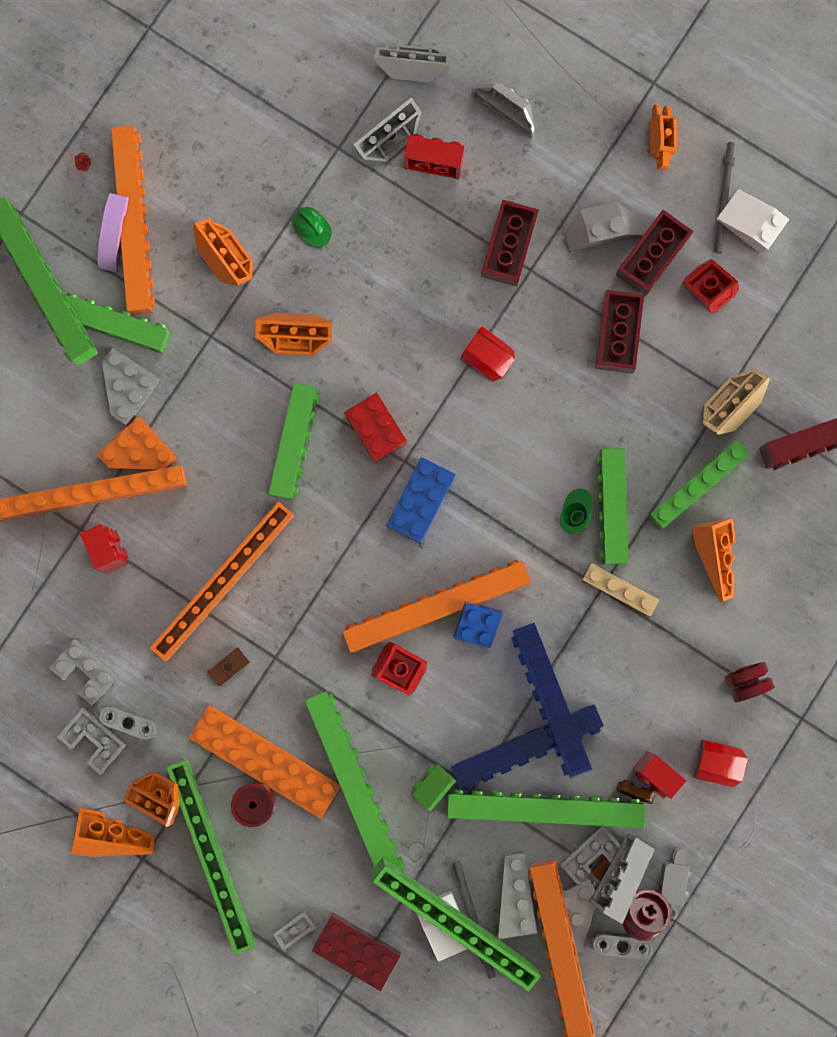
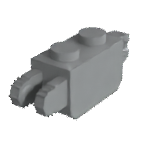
[658,847,692,919]

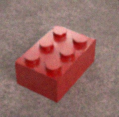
[404,134,465,180]
[344,392,407,463]
[79,524,129,573]
[633,751,686,799]

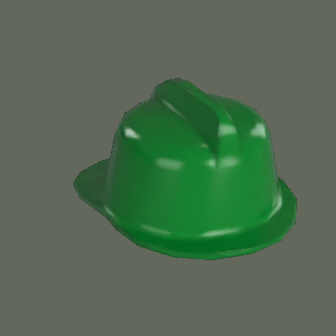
[292,207,332,247]
[560,489,593,533]

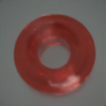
[74,152,91,171]

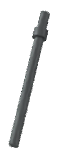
[714,142,735,254]
[452,861,496,979]

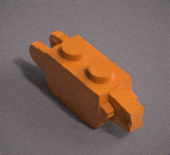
[649,104,678,170]

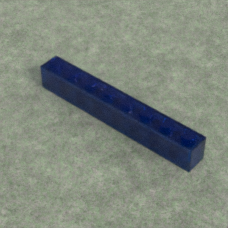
[511,622,592,779]
[451,704,604,790]

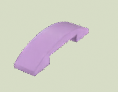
[98,193,129,272]

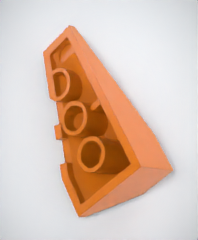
[692,518,735,602]
[71,808,155,857]

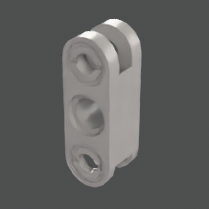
[99,706,159,740]
[591,932,653,960]

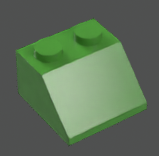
[412,763,456,812]

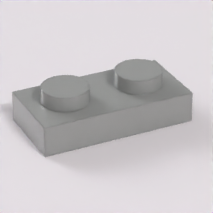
[272,910,316,951]

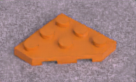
[96,416,178,470]

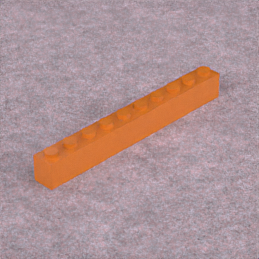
[111,125,155,315]
[0,466,188,522]
[150,501,295,661]
[342,560,531,653]
[528,859,596,1037]

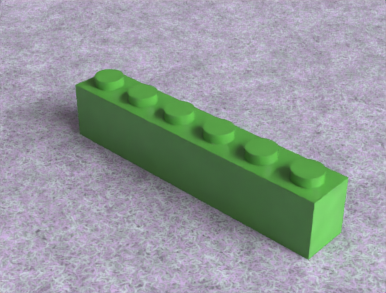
[65,293,171,354]
[269,383,320,501]
[647,440,750,531]
[597,448,629,565]

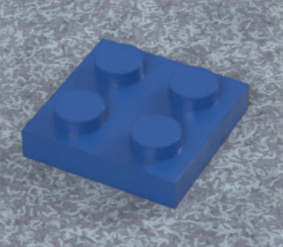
[453,601,503,648]

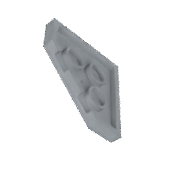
[102,348,160,426]
[537,878,596,953]

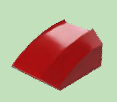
[683,259,739,313]
[460,326,515,382]
[371,641,427,696]
[694,740,747,787]

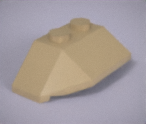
[703,369,770,435]

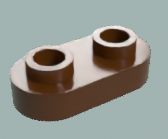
[616,780,655,804]

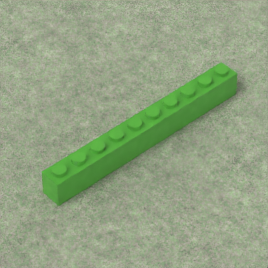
[0,197,98,366]
[305,691,405,871]
[166,759,256,955]
[447,789,645,828]
[370,857,541,992]

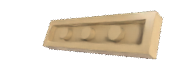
[582,563,659,617]

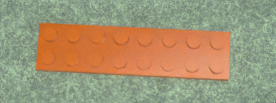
[189,705,341,819]

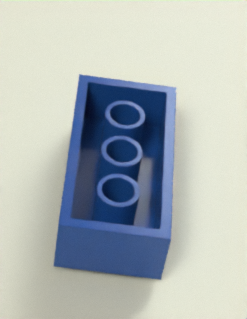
[386,457,456,544]

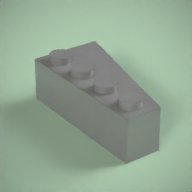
[589,833,654,924]
[497,851,537,939]

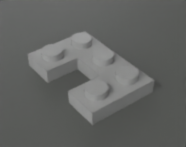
[49,639,119,706]
[57,707,127,776]
[559,826,621,887]

